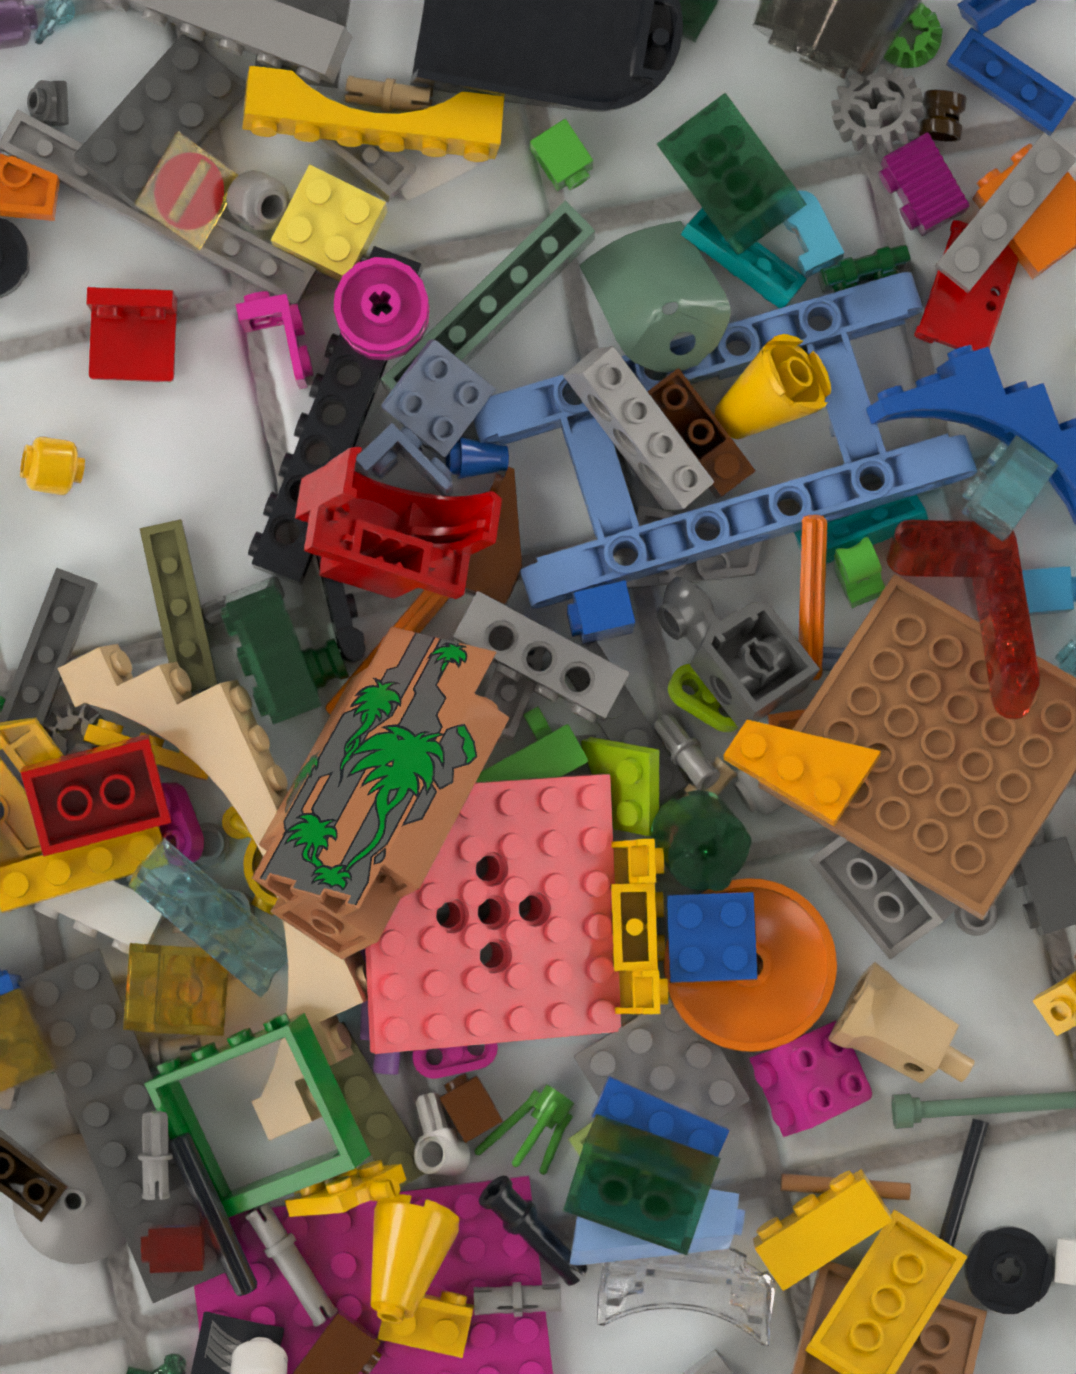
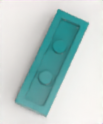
[680,203,807,309]
[794,494,929,564]

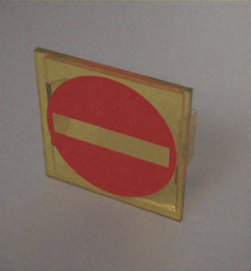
[134,131,239,250]

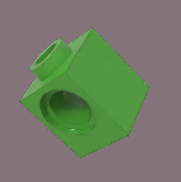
[530,118,593,192]

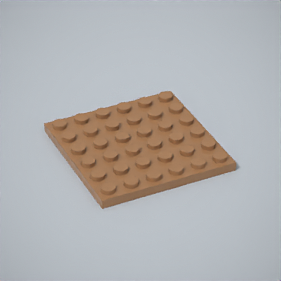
[758,574,1076,920]

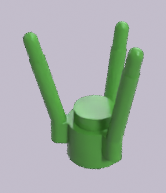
[474,1084,575,1175]

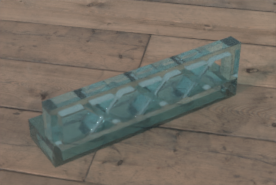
[128,838,288,998]

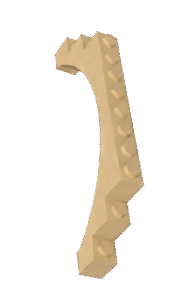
[57,644,368,1141]

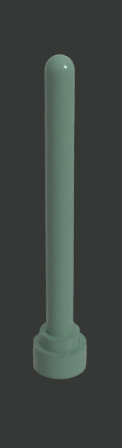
[891,1091,1076,1129]

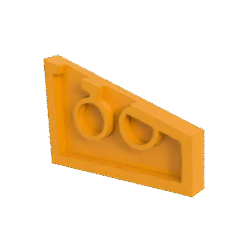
[723,719,881,826]

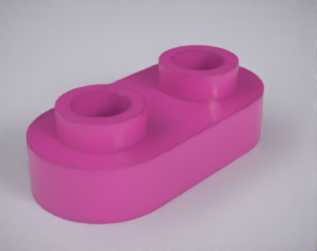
[159,782,204,864]
[412,1043,498,1079]

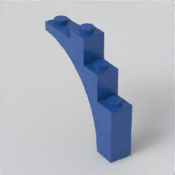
[866,345,1076,526]

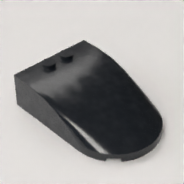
[410,0,683,112]

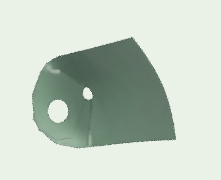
[579,221,731,372]

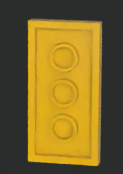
[805,1209,968,1374]

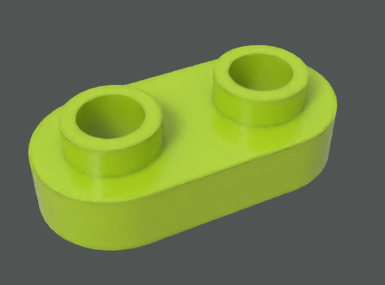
[668,664,738,732]

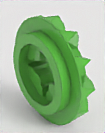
[875,0,943,68]

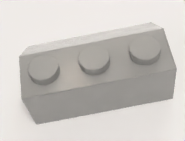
[809,835,959,959]

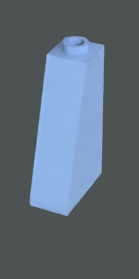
[570,1168,745,1265]

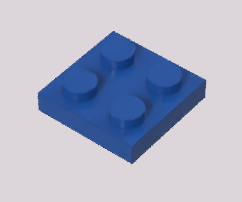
[666,892,757,983]

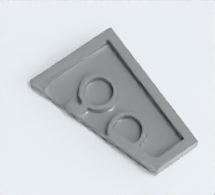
[626,505,762,589]

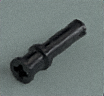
[479,1175,588,1286]

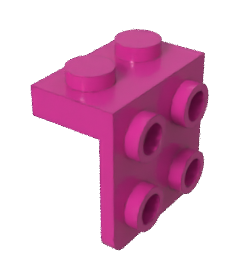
[235,291,314,389]
[749,1021,872,1137]

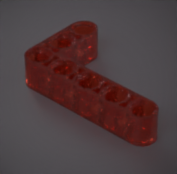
[886,520,1040,720]

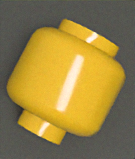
[20,436,85,495]

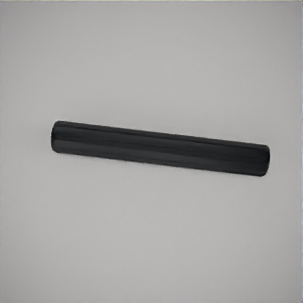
[168,1133,257,1296]

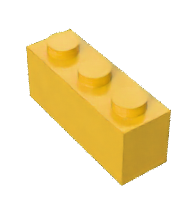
[753,1169,892,1291]

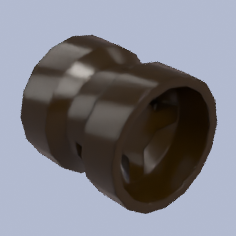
[919,90,967,142]

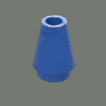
[445,437,509,479]

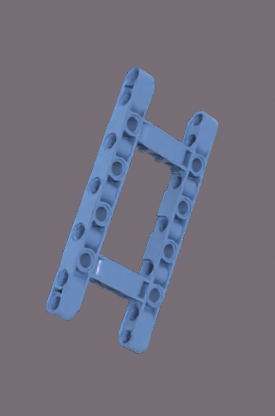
[473,272,978,609]

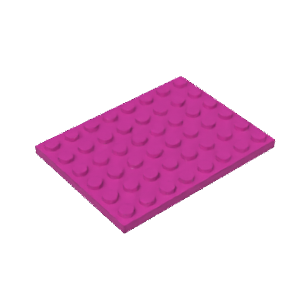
[194,1175,553,1374]

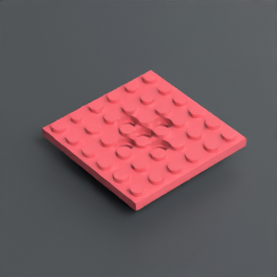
[365,774,621,1054]

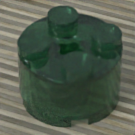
[651,790,752,891]

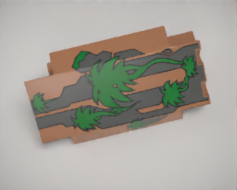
[252,627,509,959]

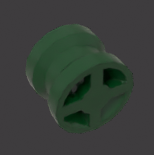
[302,638,349,689]

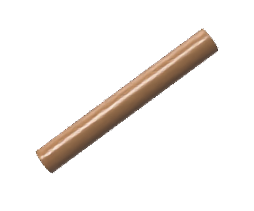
[780,1174,911,1200]

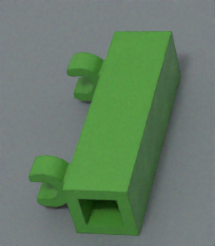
[476,706,589,782]

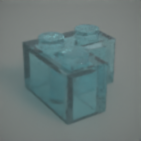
[961,435,1059,541]

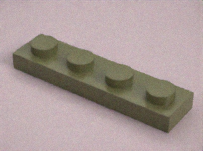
[139,519,218,693]
[330,1021,425,1188]

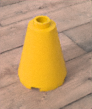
[715,334,831,439]
[371,1194,460,1323]

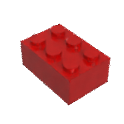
[20,734,171,857]

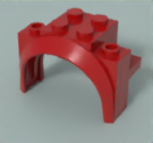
[295,447,502,599]

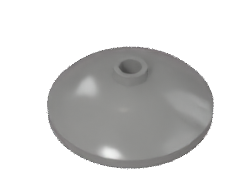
[12,1134,126,1264]

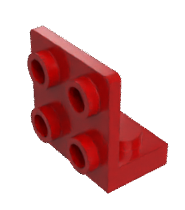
[86,287,178,383]

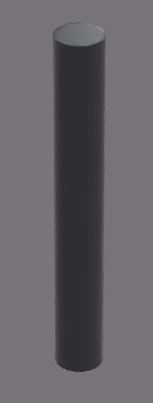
[939,1118,989,1247]

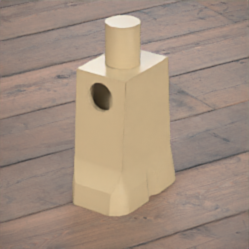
[828,962,975,1084]

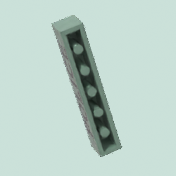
[381,200,595,393]

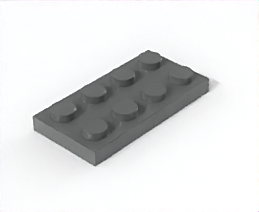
[74,34,246,213]

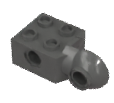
[656,576,820,729]

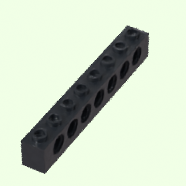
[248,246,423,586]

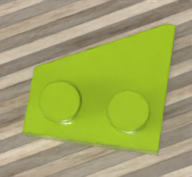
[581,737,659,836]

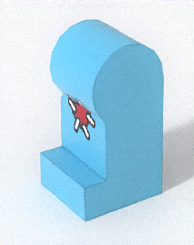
[782,190,844,278]

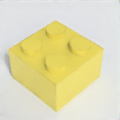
[271,164,387,282]

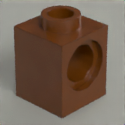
[440,1072,503,1143]

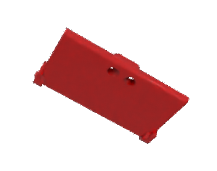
[914,220,1019,351]

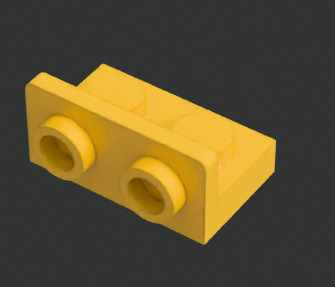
[378,1291,474,1358]

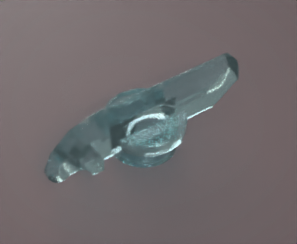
[34,0,75,45]

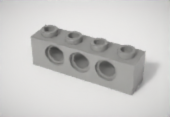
[563,346,714,510]
[453,591,630,723]

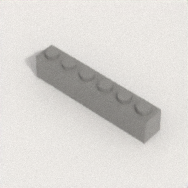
[103,0,353,85]

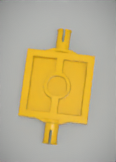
[284,1160,407,1217]

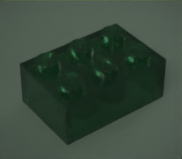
[657,93,807,255]
[221,577,322,725]
[563,1114,721,1256]

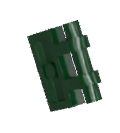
[818,245,911,293]

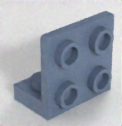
[381,339,496,457]
[356,423,453,496]

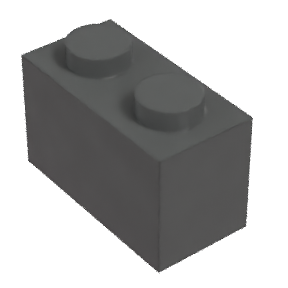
[1011,837,1076,935]

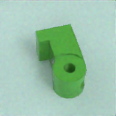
[834,537,885,608]

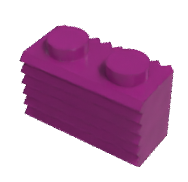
[878,132,970,236]

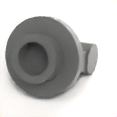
[27,80,69,126]

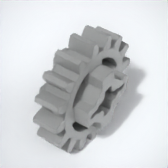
[831,64,925,154]

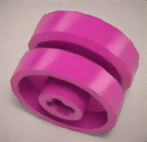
[334,257,430,360]

